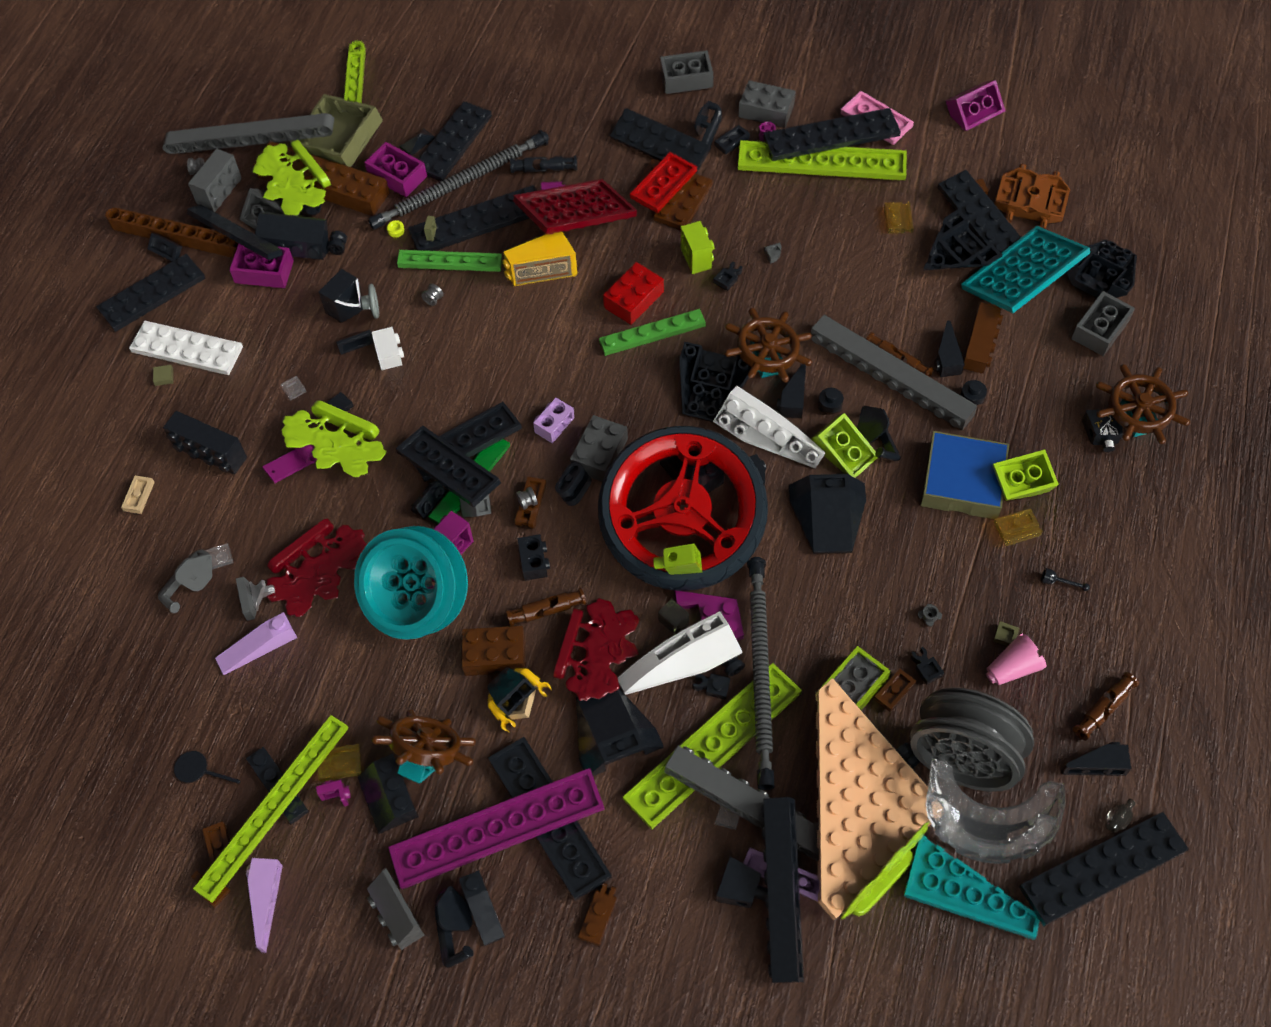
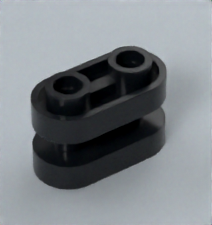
[555,462,592,506]

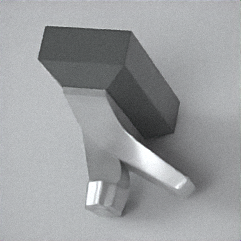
[236,577,275,621]

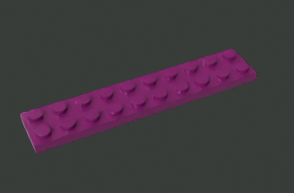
[389,768,605,889]

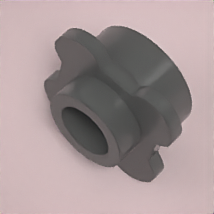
[918,604,942,626]

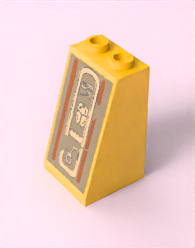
[502,231,578,286]

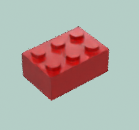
[603,262,664,325]

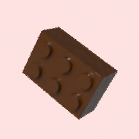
[462,626,525,676]

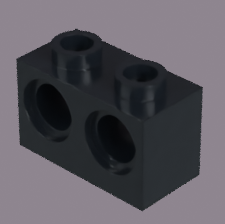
[517,534,550,581]

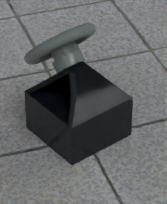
[318,269,379,323]

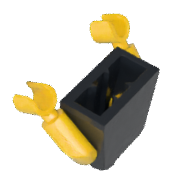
[487,667,552,732]

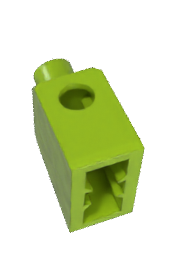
[654,544,702,575]

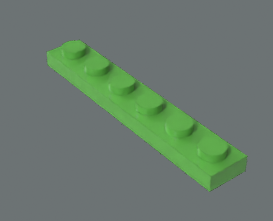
[397,250,503,272]
[599,309,706,356]

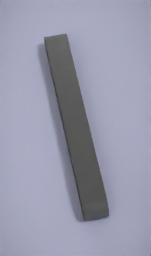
[163,113,334,154]

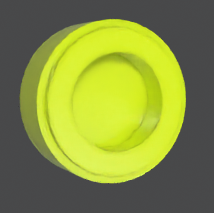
[387,221,405,238]

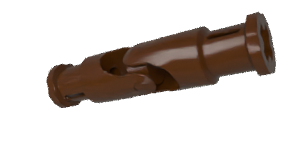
[866,332,933,377]
[505,588,586,627]
[1073,672,1139,741]

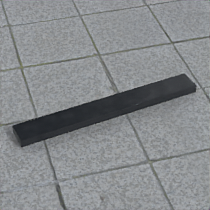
[187,205,283,260]

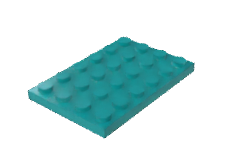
[961,226,1090,313]

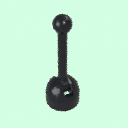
[1041,567,1090,591]

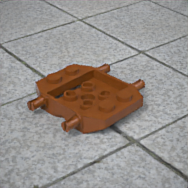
[995,164,1070,229]

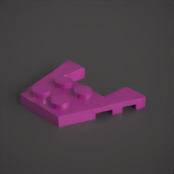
[675,591,744,641]

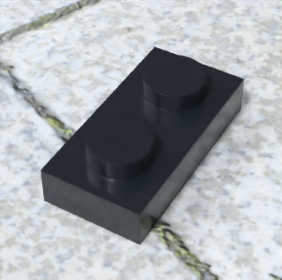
[714,125,750,155]
[147,233,182,262]

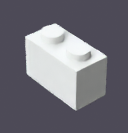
[371,327,404,370]

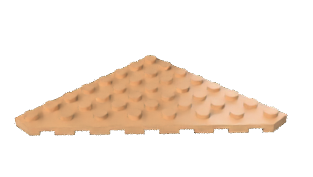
[816,678,944,920]

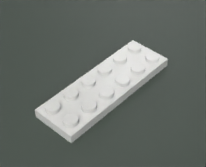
[129,321,243,375]

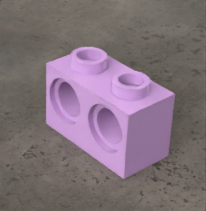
[533,398,575,443]

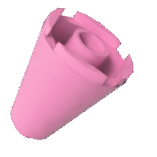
[986,633,1046,685]

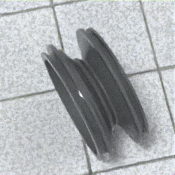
[910,688,1034,792]

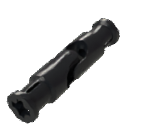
[510,155,577,173]

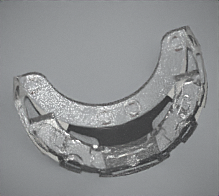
[926,759,1066,864]

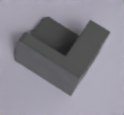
[460,495,491,517]

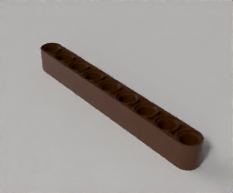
[105,208,239,258]

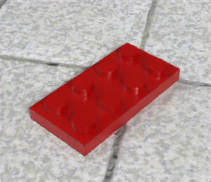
[630,152,697,213]

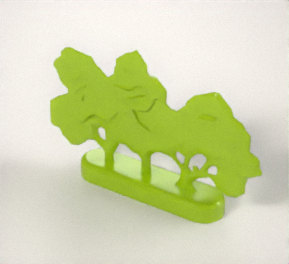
[253,139,331,215]
[281,400,387,477]
[841,822,929,919]

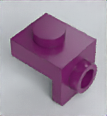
[316,780,351,806]

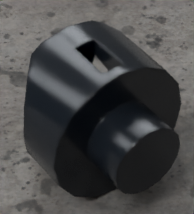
[960,380,987,405]
[818,387,844,413]

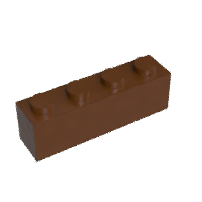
[963,302,1003,374]

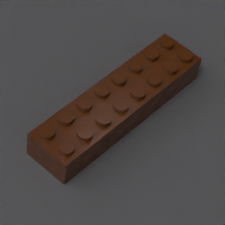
[253,141,389,216]

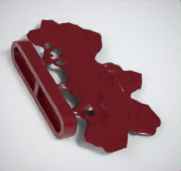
[266,519,367,617]
[553,598,639,701]

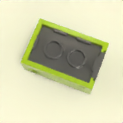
[819,646,891,710]

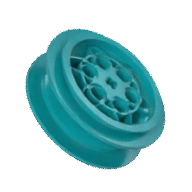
[354,526,468,639]

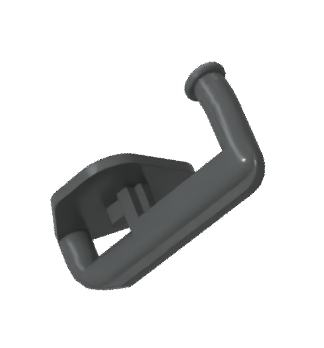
[158,549,212,613]

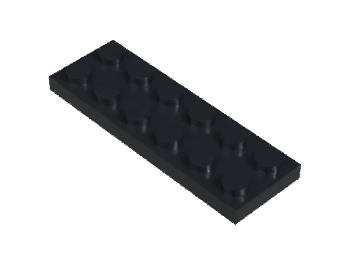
[418,101,492,181]
[610,108,711,174]
[937,170,1021,253]
[96,253,206,332]
[413,402,522,482]
[396,425,501,508]

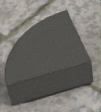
[764,243,781,264]

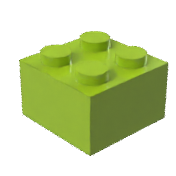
[681,221,714,274]

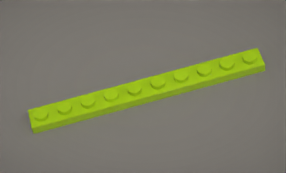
[193,715,348,903]

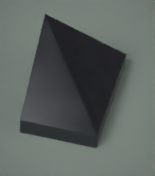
[400,128,435,156]
[336,330,374,355]

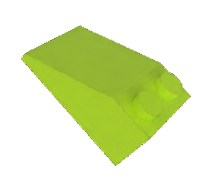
[811,413,878,478]
[992,450,1059,500]

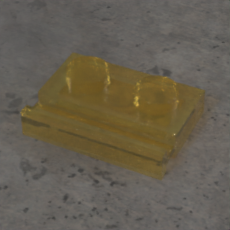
[884,202,914,234]
[994,508,1043,546]
[318,744,362,782]

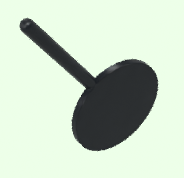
[174,751,241,784]

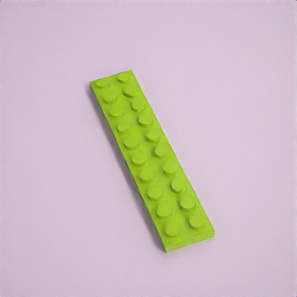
[738,140,907,180]
[623,663,802,830]

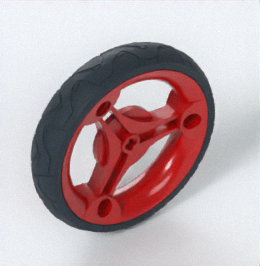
[598,426,768,591]

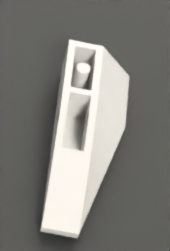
[713,386,825,468]
[618,611,742,695]

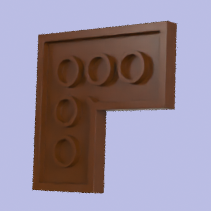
[638,159,713,230]

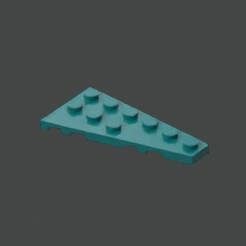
[904,835,1040,940]

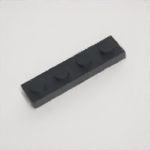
[246,746,309,825]

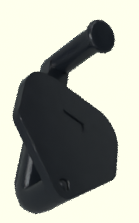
[694,101,722,146]
[857,406,901,461]
[435,886,474,968]

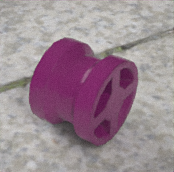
[759,121,776,142]

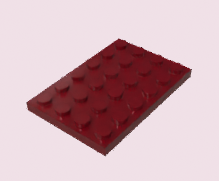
[513,179,637,234]

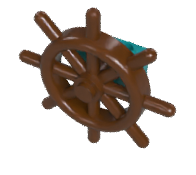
[724,308,812,382]
[1096,364,1190,444]
[372,710,476,784]

